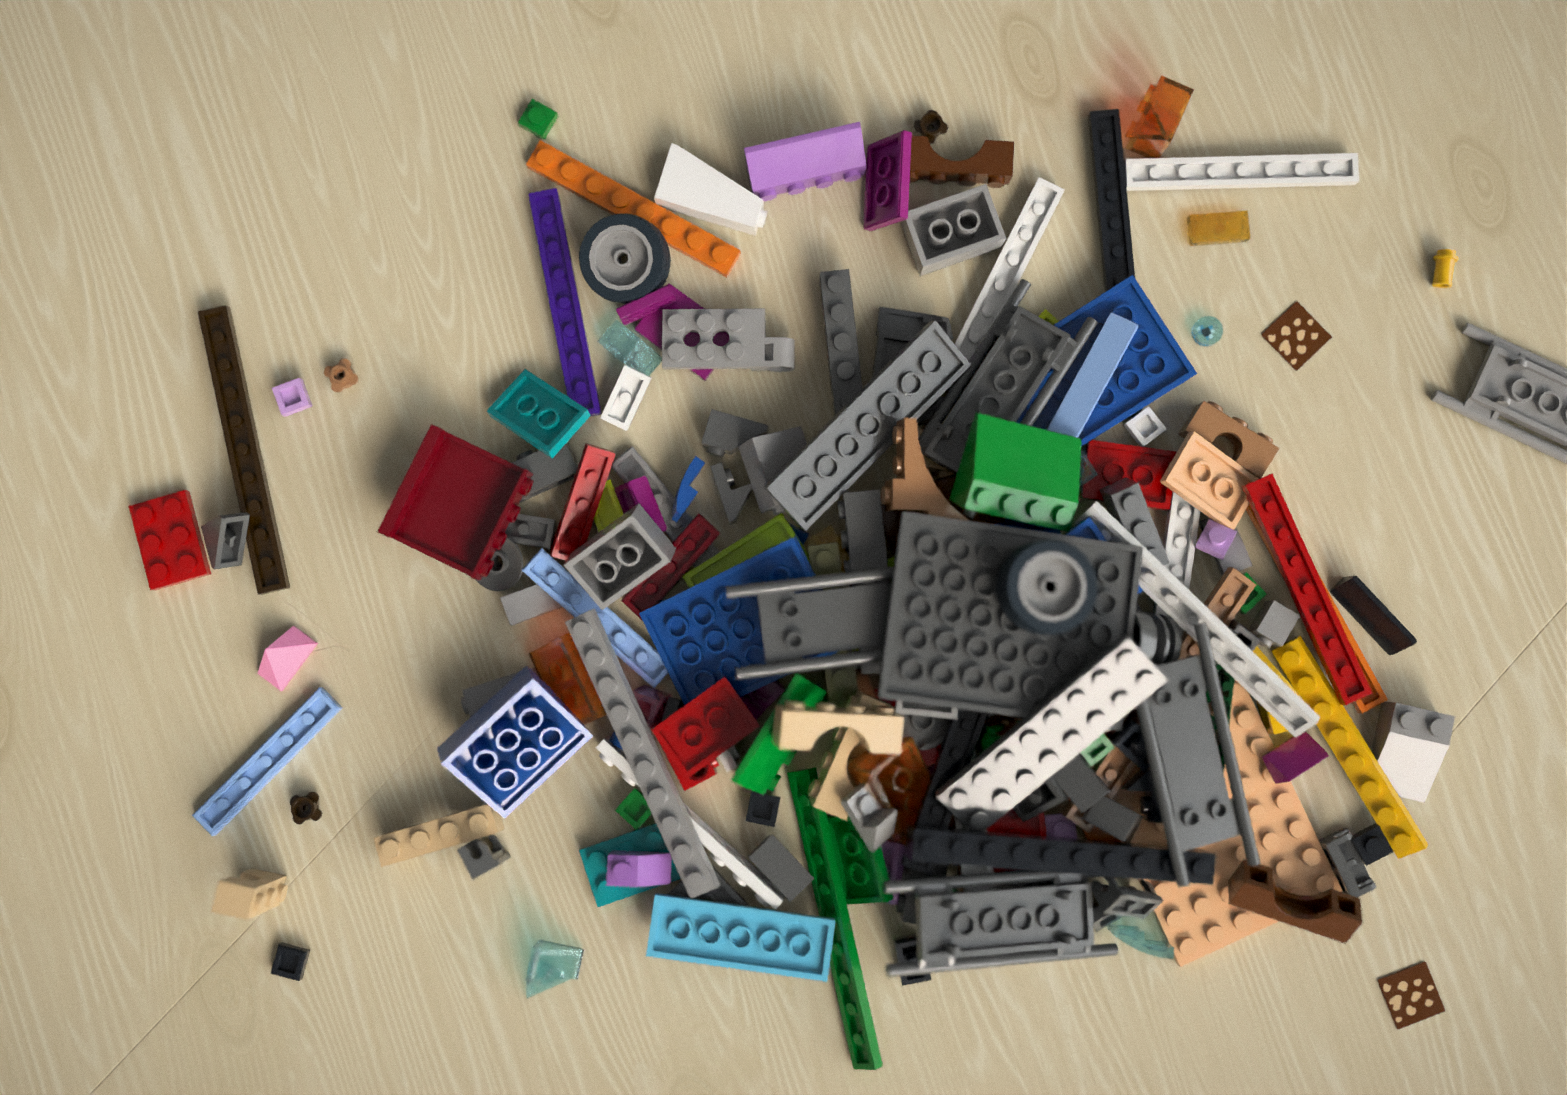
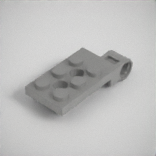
[662,308,795,372]

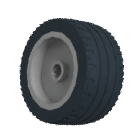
[579,214,671,304]
[996,540,1098,635]

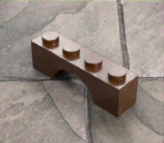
[909,136,1014,188]
[1228,859,1363,944]

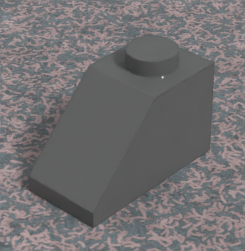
[702,409,769,457]

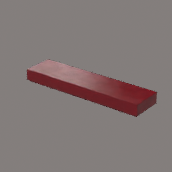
[621,513,721,621]

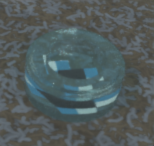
[1191,316,1223,347]

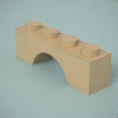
[808,690,896,820]
[772,701,904,754]
[373,803,505,867]

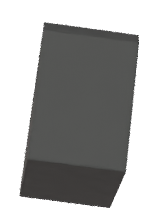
[201,512,250,570]
[1082,796,1144,843]

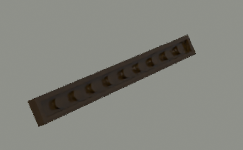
[198,305,290,595]

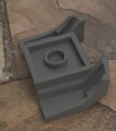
[872,307,953,426]

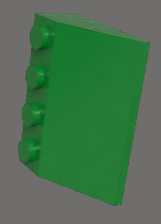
[949,412,1082,532]
[731,673,828,795]

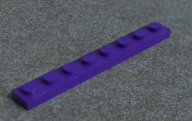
[528,188,602,417]

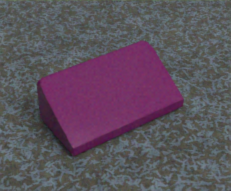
[614,476,667,532]
[1262,731,1329,784]

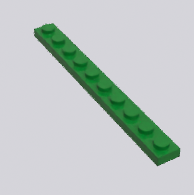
[787,767,883,1070]

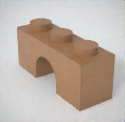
[1178,401,1280,479]

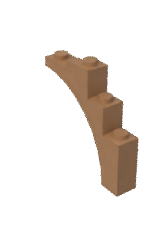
[881,418,969,521]

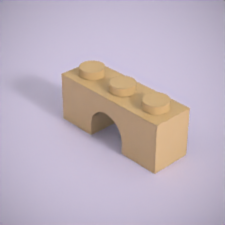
[211,868,288,920]

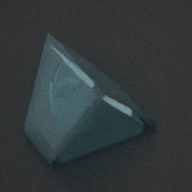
[526,939,584,998]

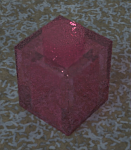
[632,685,671,729]

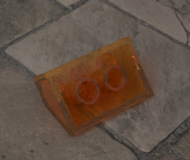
[529,633,607,725]
[848,736,931,845]

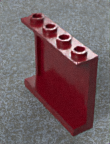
[377,424,534,581]

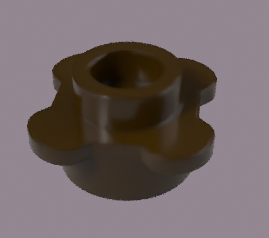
[914,110,948,144]
[290,792,322,824]

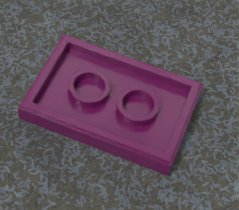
[863,130,912,231]
[634,283,729,381]

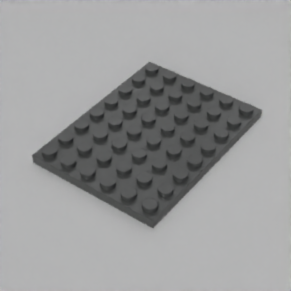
[877,511,1143,731]

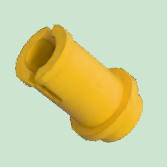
[1432,249,1458,288]

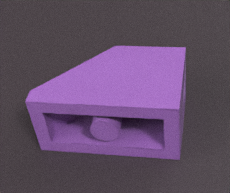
[606,850,672,887]

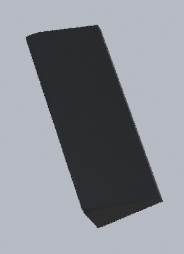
[1330,575,1417,655]

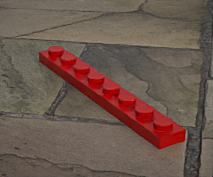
[1242,473,1372,705]

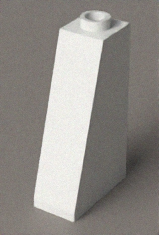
[654,143,767,236]

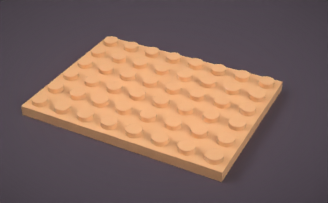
[1091,679,1343,967]

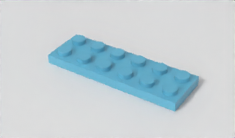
[646,893,835,982]

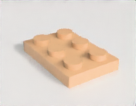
[1160,431,1258,530]

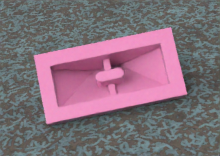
[257,626,318,691]

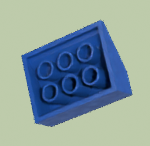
[437,665,593,819]

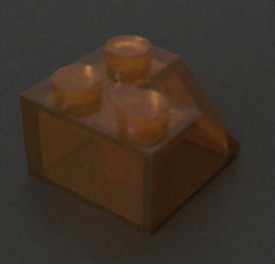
[1125,75,1194,158]

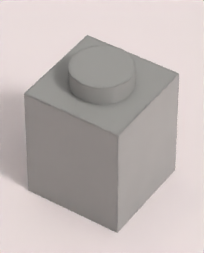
[1249,600,1300,649]

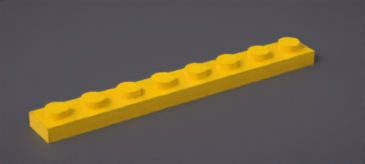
[1272,636,1428,859]

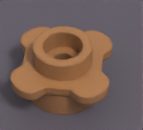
[324,358,358,393]

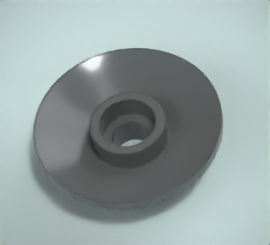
[475,537,523,591]

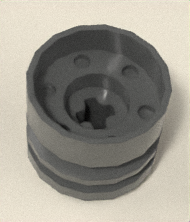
[1132,610,1182,665]

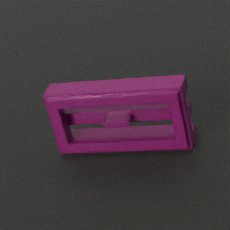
[616,285,677,326]

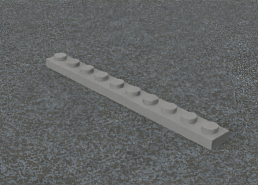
[565,609,720,899]

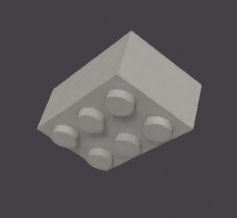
[901,184,1006,276]
[564,503,676,610]

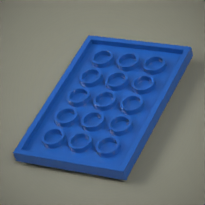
[1017,275,1197,446]
[639,536,839,706]

